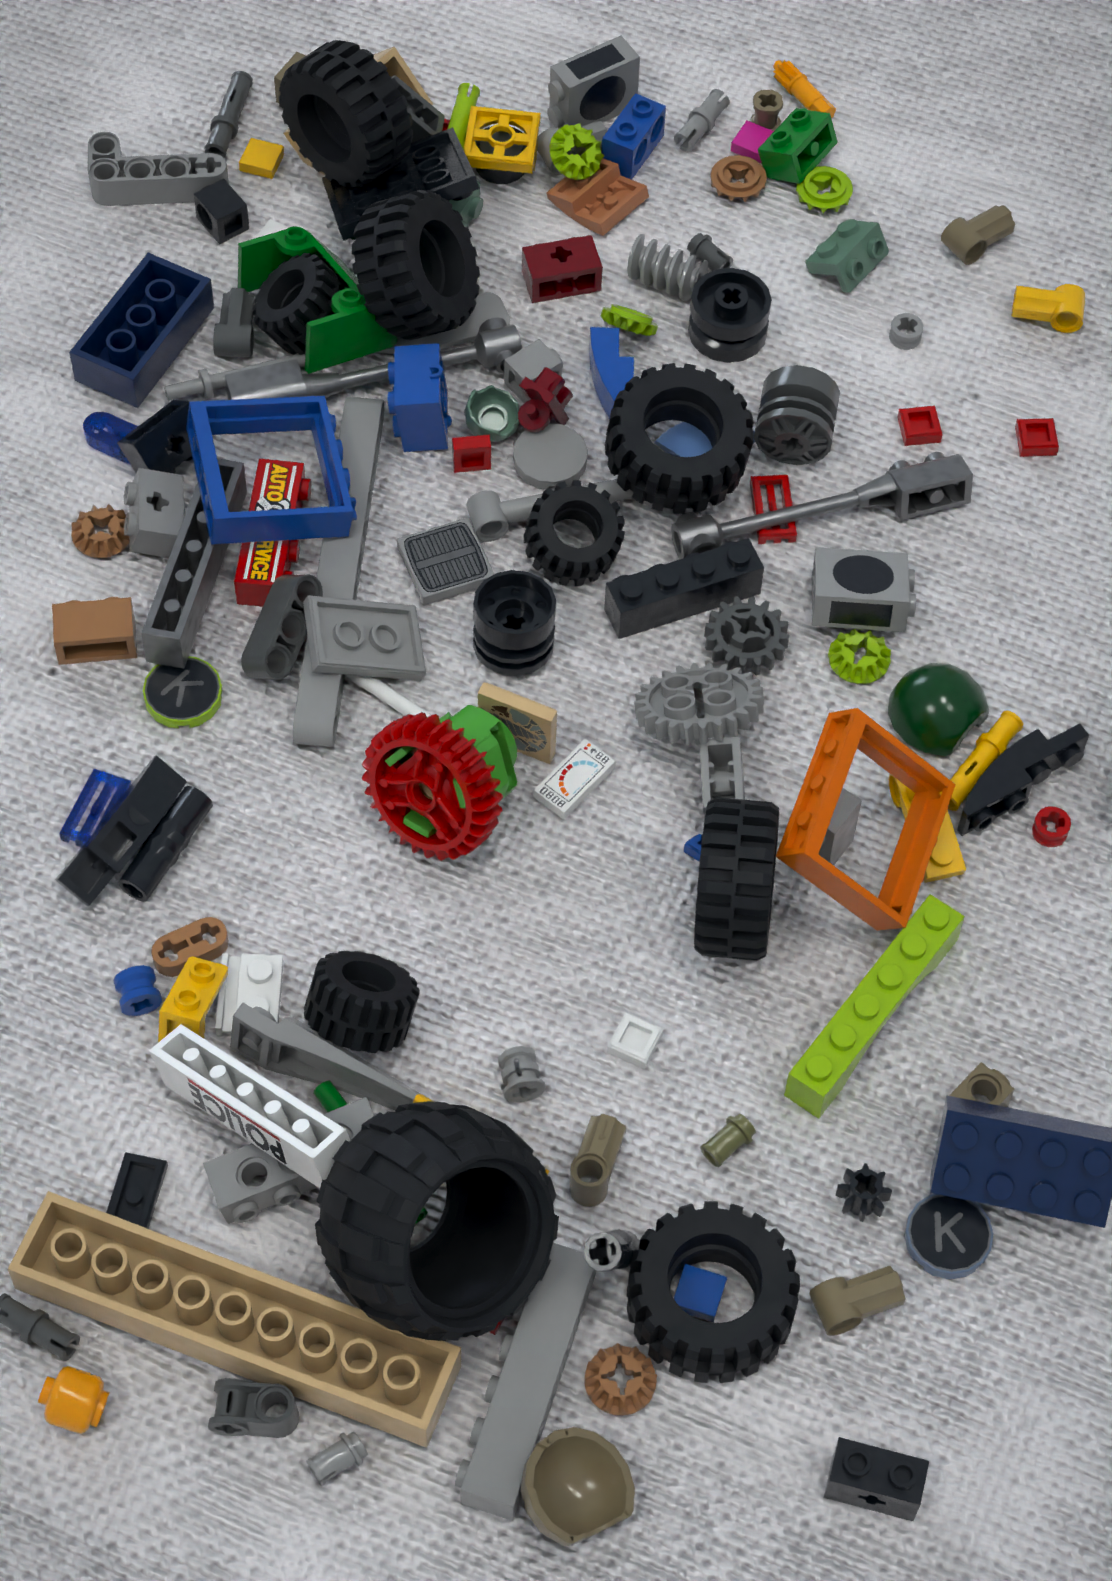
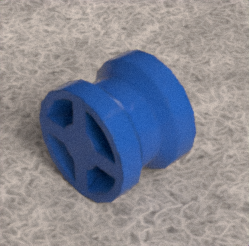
[113,965,162,1016]

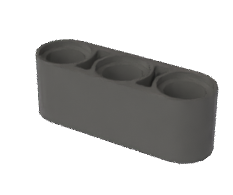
[241,574,323,680]

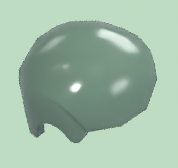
[464,385,520,442]

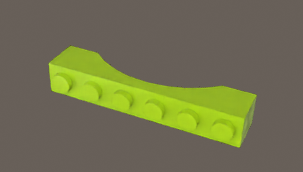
[784,894,965,1119]

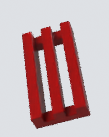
[750,475,797,544]

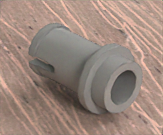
[306,1431,368,1486]

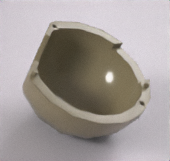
[521,1427,635,1547]

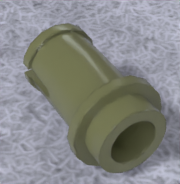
[700,1114,756,1167]

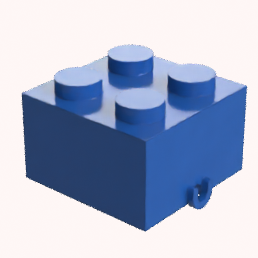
[388,343,452,452]

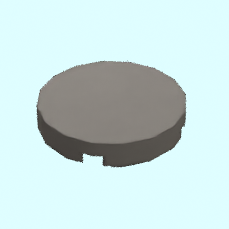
[513,423,588,489]

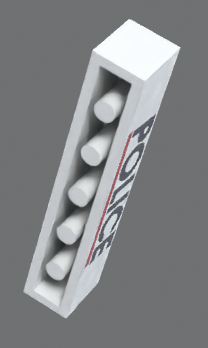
[149,1024,351,1188]

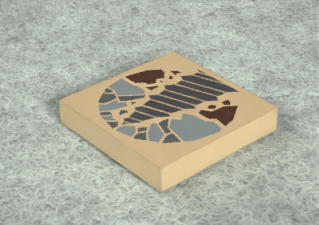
[478,682,557,764]

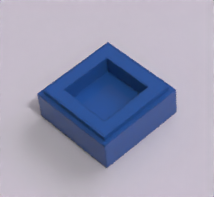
[674,1264,727,1323]

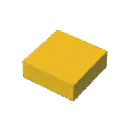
[239,138,285,179]

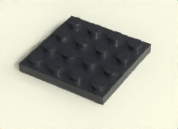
[322,127,480,241]

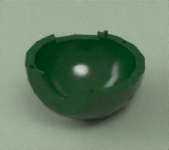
[888,663,989,756]

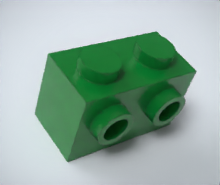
[758,108,838,184]

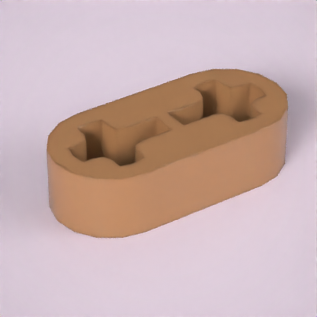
[151,917,229,977]

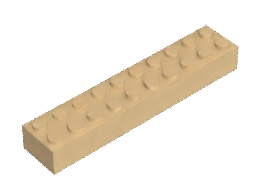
[8,1191,461,1448]

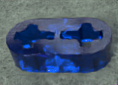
[83,412,138,464]

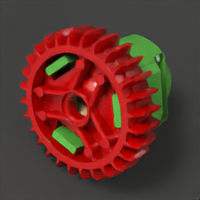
[361,705,517,861]

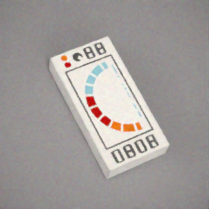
[533,739,616,820]

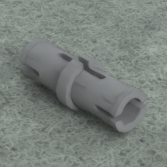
[674,89,730,152]

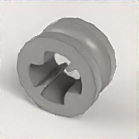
[889,313,924,350]

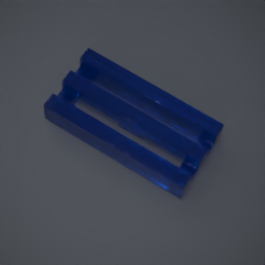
[59,769,131,847]

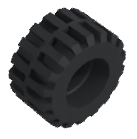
[252,253,349,355]
[524,480,625,586]
[304,951,420,1053]

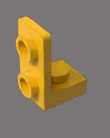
[158,956,228,1043]

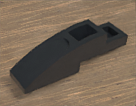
[957,723,1089,836]
[55,755,187,906]

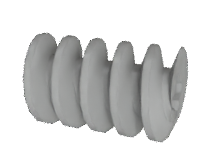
[627,234,708,301]

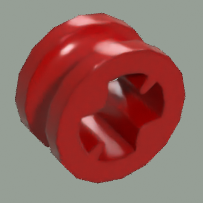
[1032,806,1071,847]

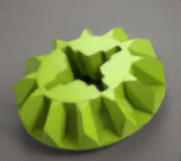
[549,123,604,180]
[796,166,853,214]
[600,304,658,336]
[828,629,891,684]

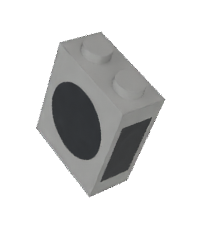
[547,35,640,129]
[812,547,916,632]

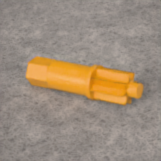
[773,60,836,118]

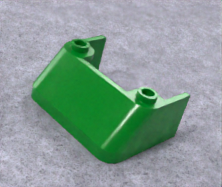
[237,226,398,374]

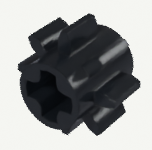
[835,1163,892,1222]

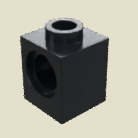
[194,178,249,244]

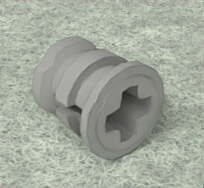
[498,1046,545,1102]

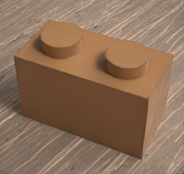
[52,597,137,665]

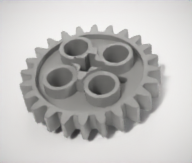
[634,662,764,745]

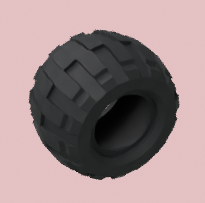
[315,1101,559,1341]

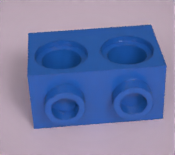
[602,93,666,180]

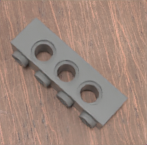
[203,1097,375,1224]

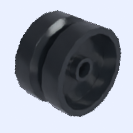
[688,268,772,363]

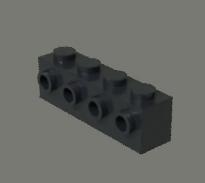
[604,538,764,639]

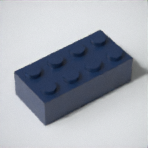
[69,252,214,408]
[930,1095,1112,1228]

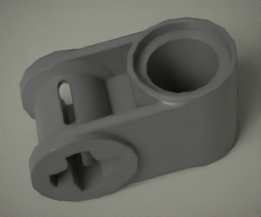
[208,1378,299,1438]

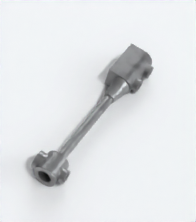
[225,317,522,400]
[671,452,973,559]

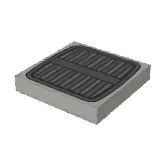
[397,517,494,605]

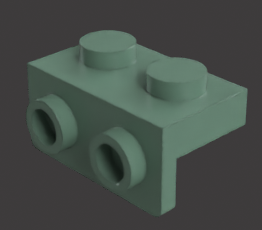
[805,219,889,293]

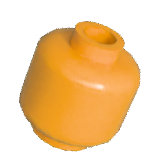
[38,1366,110,1434]

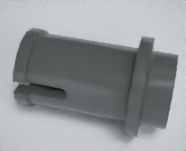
[687,233,733,271]

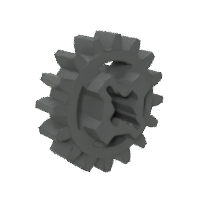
[704,596,790,675]

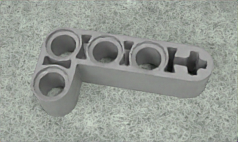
[88,131,229,206]

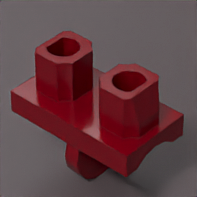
[518,367,573,432]

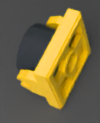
[464,106,541,184]

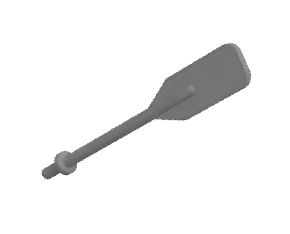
[164,292,510,401]

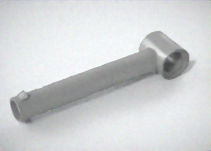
[466,479,633,542]

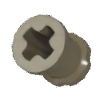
[750,90,783,131]

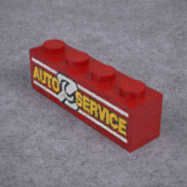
[234,459,312,607]

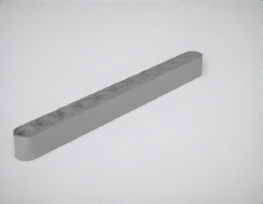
[293,396,384,747]

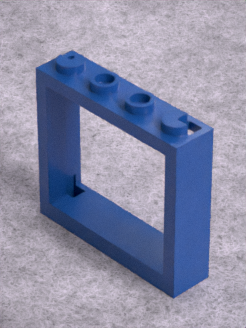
[186,396,357,544]

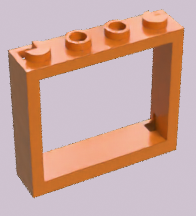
[776,708,956,931]

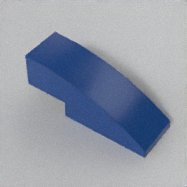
[589,327,634,419]

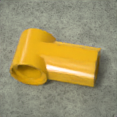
[1011,284,1085,333]

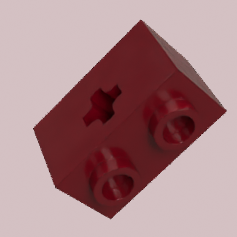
[522,235,603,303]

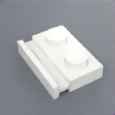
[215,953,284,1036]

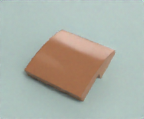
[547,158,649,236]

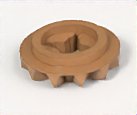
[711,155,767,202]
[71,504,129,558]
[584,1343,657,1416]

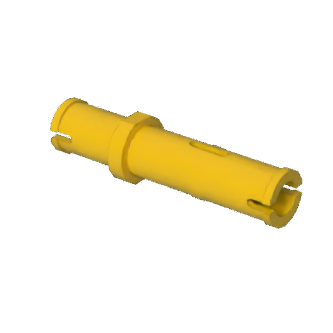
[948,711,1023,811]

